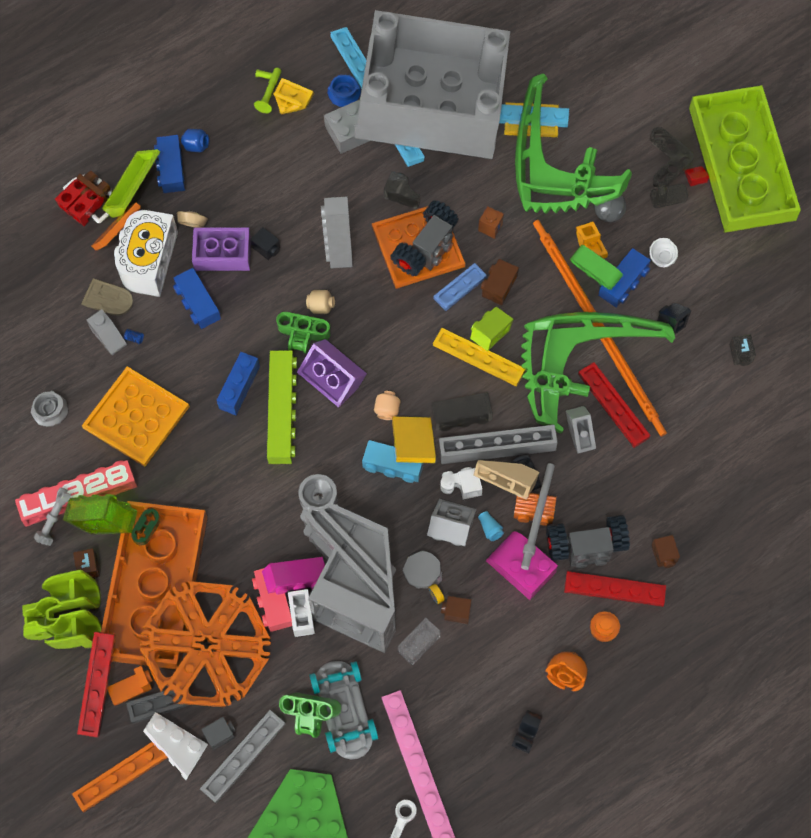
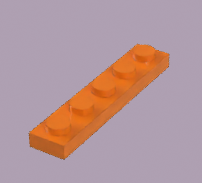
[72,742,168,812]

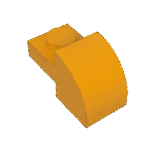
[576,222,608,259]

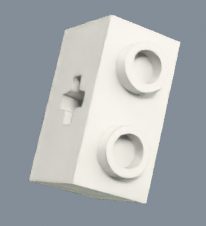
[288,589,315,637]

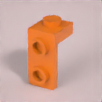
[107,666,153,706]

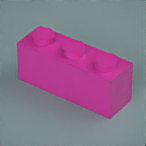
[262,557,325,595]

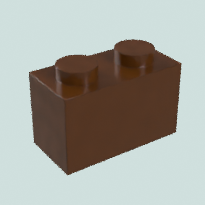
[481,259,519,305]

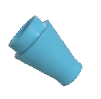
[478,511,504,541]

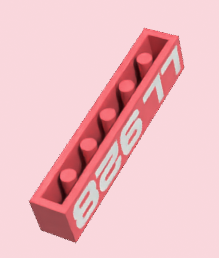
[15,460,137,527]

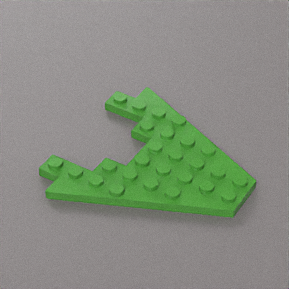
[248,769,347,838]

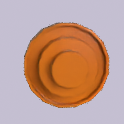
[590,611,620,642]

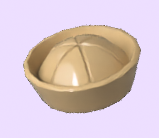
[177,211,208,228]

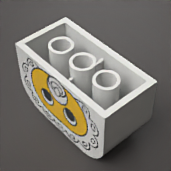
[114,210,178,297]

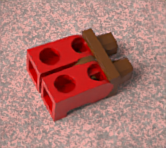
[55,170,111,226]

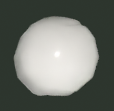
[650,238,678,268]

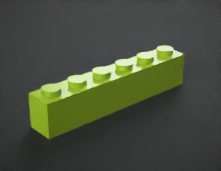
[267,350,297,464]

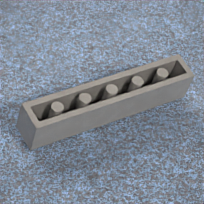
[321,197,353,268]
[439,425,557,464]

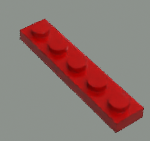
[578,362,651,448]
[564,571,666,607]
[77,631,116,737]

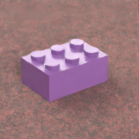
[192,228,251,271]

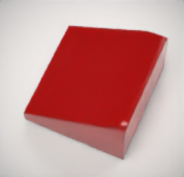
[685,166,709,187]

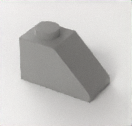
[87,309,127,355]
[566,406,596,453]

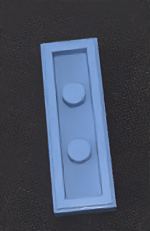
[433,263,487,311]

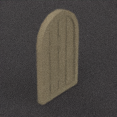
[81,278,133,316]

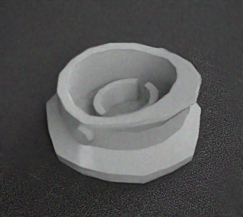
[31,391,68,427]
[403,551,442,589]

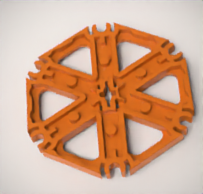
[140,581,271,707]

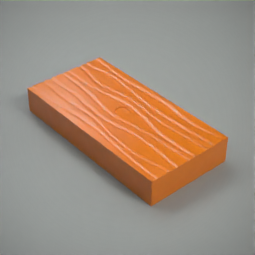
[101,501,208,669]

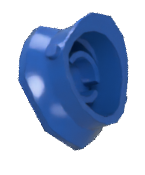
[328,75,361,107]

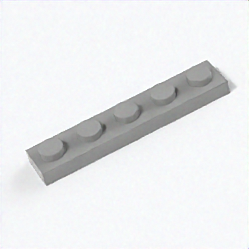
[200,710,286,803]

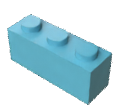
[362,440,424,483]

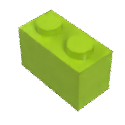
[470,307,514,351]

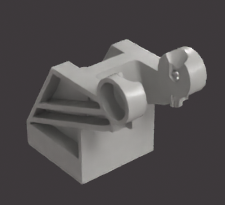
[298,474,396,653]

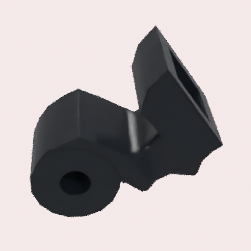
[512,710,543,753]

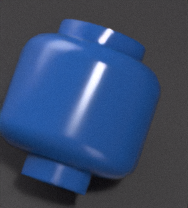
[181,129,209,152]

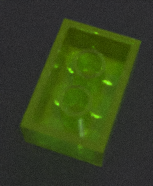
[63,494,138,534]

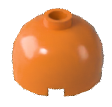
[546,652,588,691]

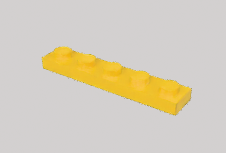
[433,328,525,387]

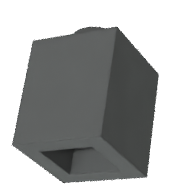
[201,717,236,751]

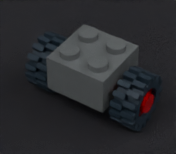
[390,200,459,276]
[546,515,630,569]

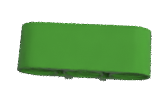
[570,245,623,290]
[276,312,331,354]
[279,693,341,738]

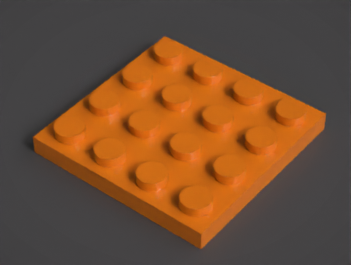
[372,206,465,289]

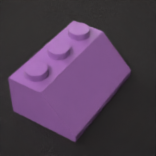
[297,339,367,407]

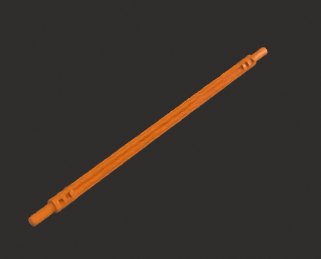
[533,220,667,437]

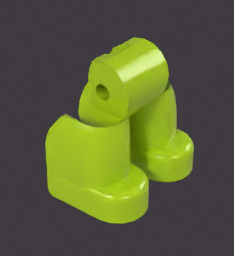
[22,570,102,649]

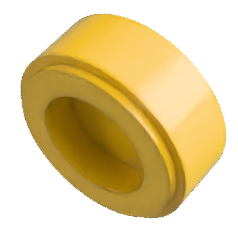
[428,584,444,604]

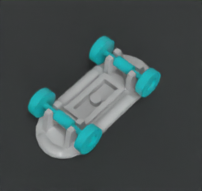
[309,661,378,760]

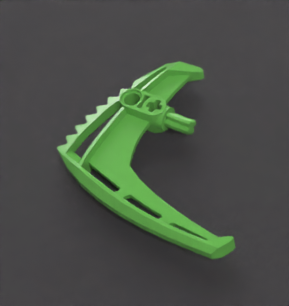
[515,74,632,214]
[521,312,675,433]

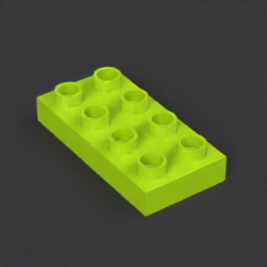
[689,85,801,233]

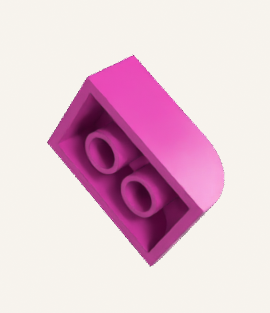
[486,531,558,600]

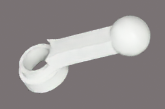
[390,800,416,838]

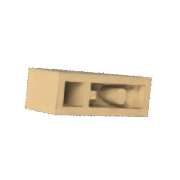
[473,460,539,500]

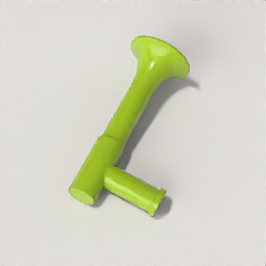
[254,68,281,113]

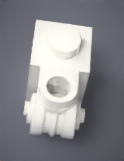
[440,467,482,500]

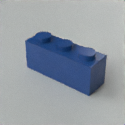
[154,135,185,193]
[598,248,651,308]
[173,268,221,329]
[217,352,260,415]

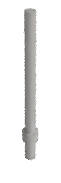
[521,463,555,570]

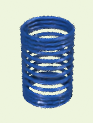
[124,329,144,344]

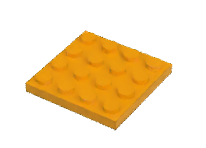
[82,366,190,467]

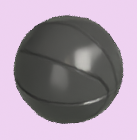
[594,194,626,223]

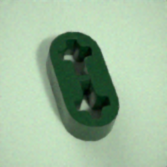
[131,509,160,546]

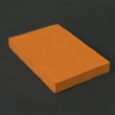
[91,202,141,250]

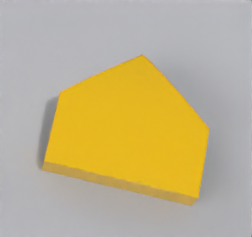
[274,78,314,114]

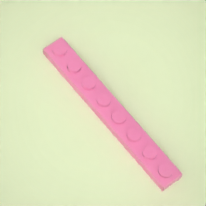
[381,690,455,838]

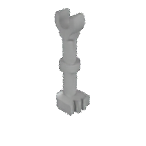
[34,487,71,546]

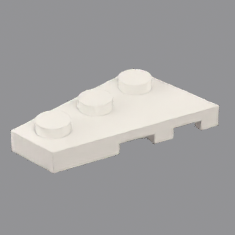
[143,712,208,780]

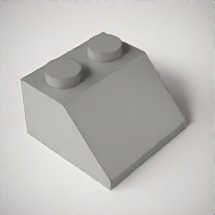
[427,499,477,546]

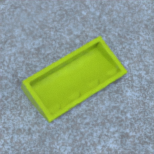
[102,149,160,218]

